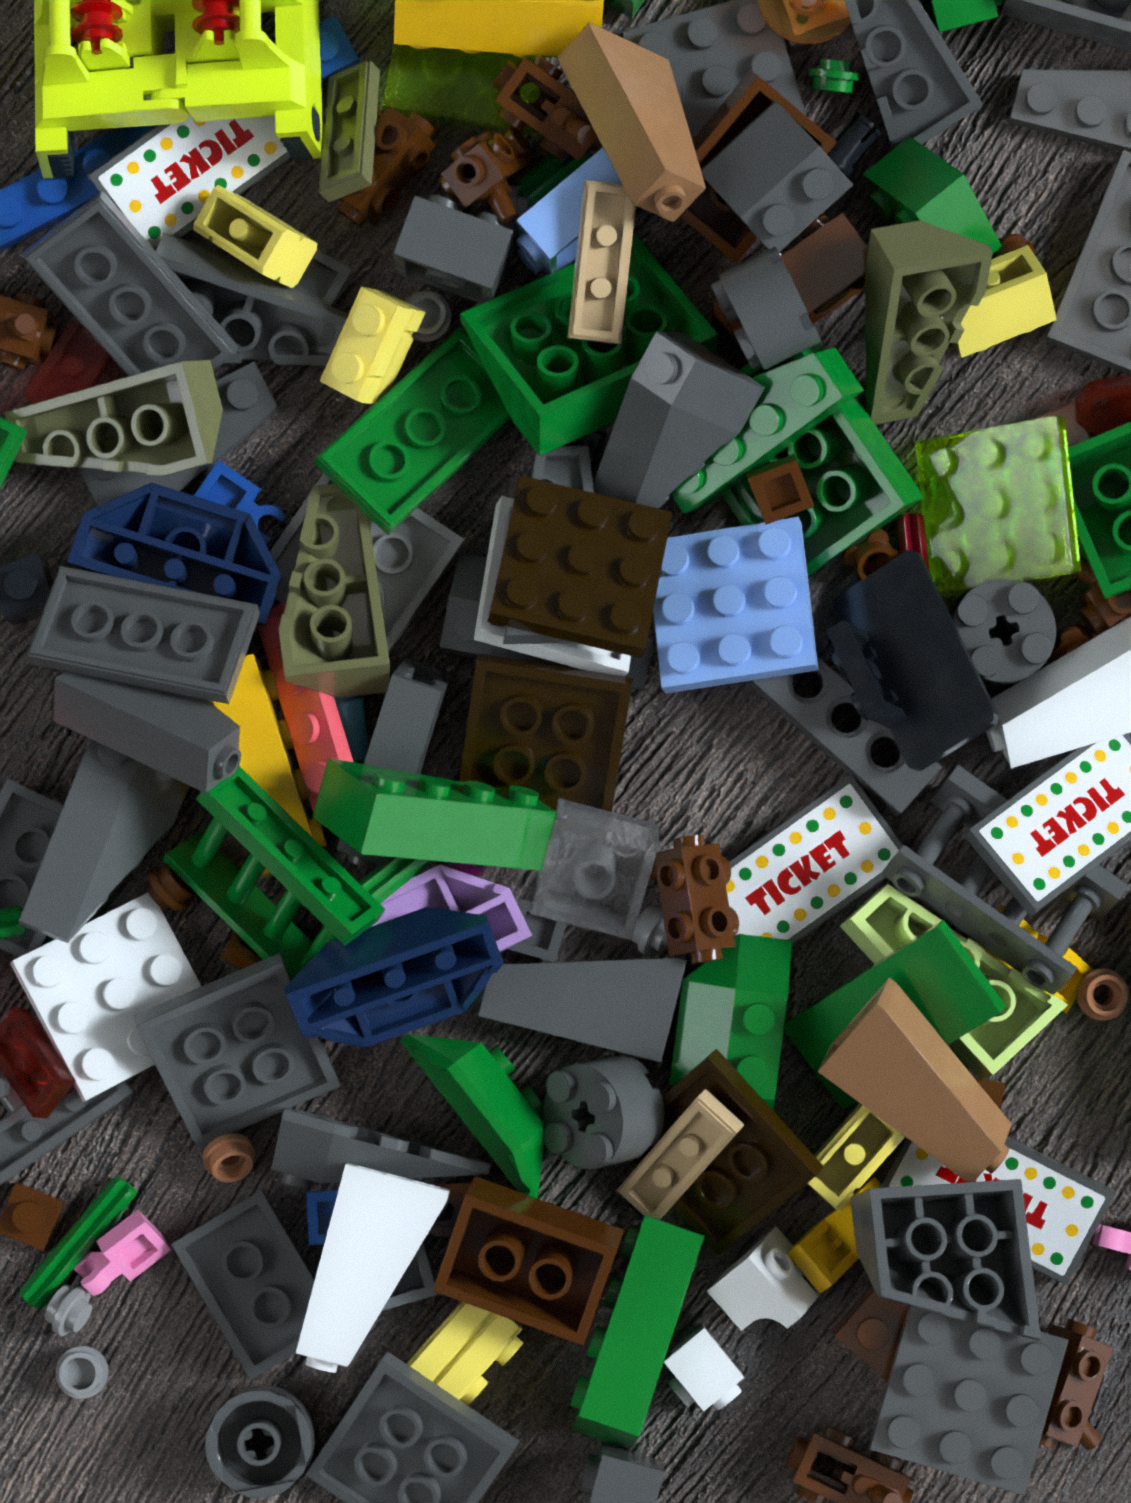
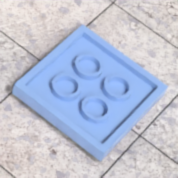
[653,517,819,694]

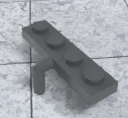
[0,1075,135,1186]

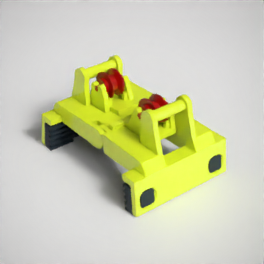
[34,0,323,178]

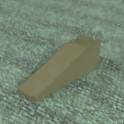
[865,220,993,425]
[4,360,223,476]
[279,484,390,698]

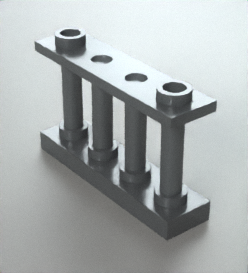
[881,765,1129,995]

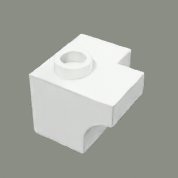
[707,1226,819,1331]

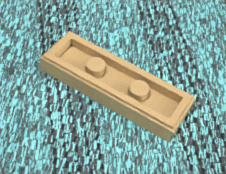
[567,180,636,344]
[616,1089,745,1220]

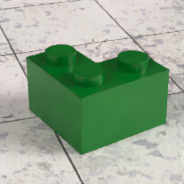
[863,136,1002,255]

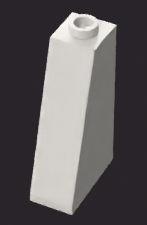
[986,617,1131,768]
[296,1163,451,1373]

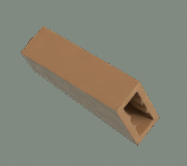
[558,22,706,222]
[818,978,1012,1182]

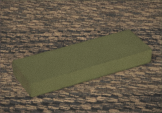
[319,60,380,202]

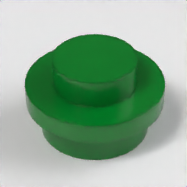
[808,59,860,93]

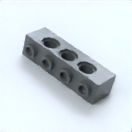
[745,643,942,817]

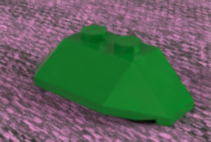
[669,934,792,1110]
[400,1034,546,1199]

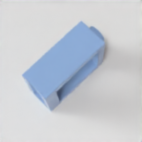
[516,148,638,275]

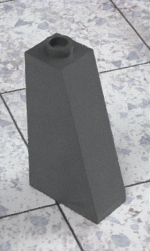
[336,658,454,868]
[54,671,241,793]
[472,958,687,1062]

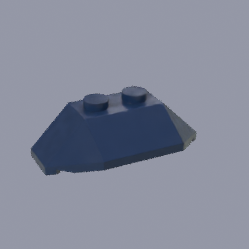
[67,482,282,626]
[284,907,504,1048]

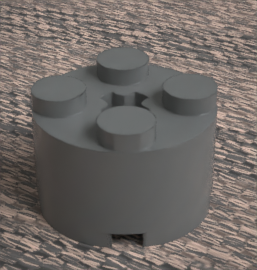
[711,246,822,370]
[951,579,1056,688]
[543,1056,665,1169]
[205,1385,316,1498]

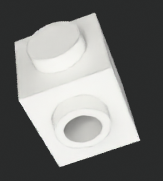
[664,1324,744,1411]

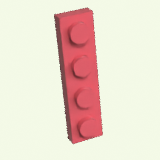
[257,600,354,811]

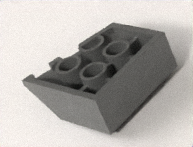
[850,1179,1041,1341]

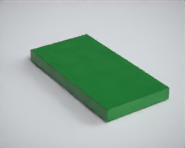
[314,327,512,535]
[784,920,1006,1110]

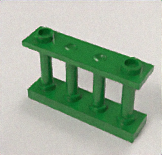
[163,766,386,980]

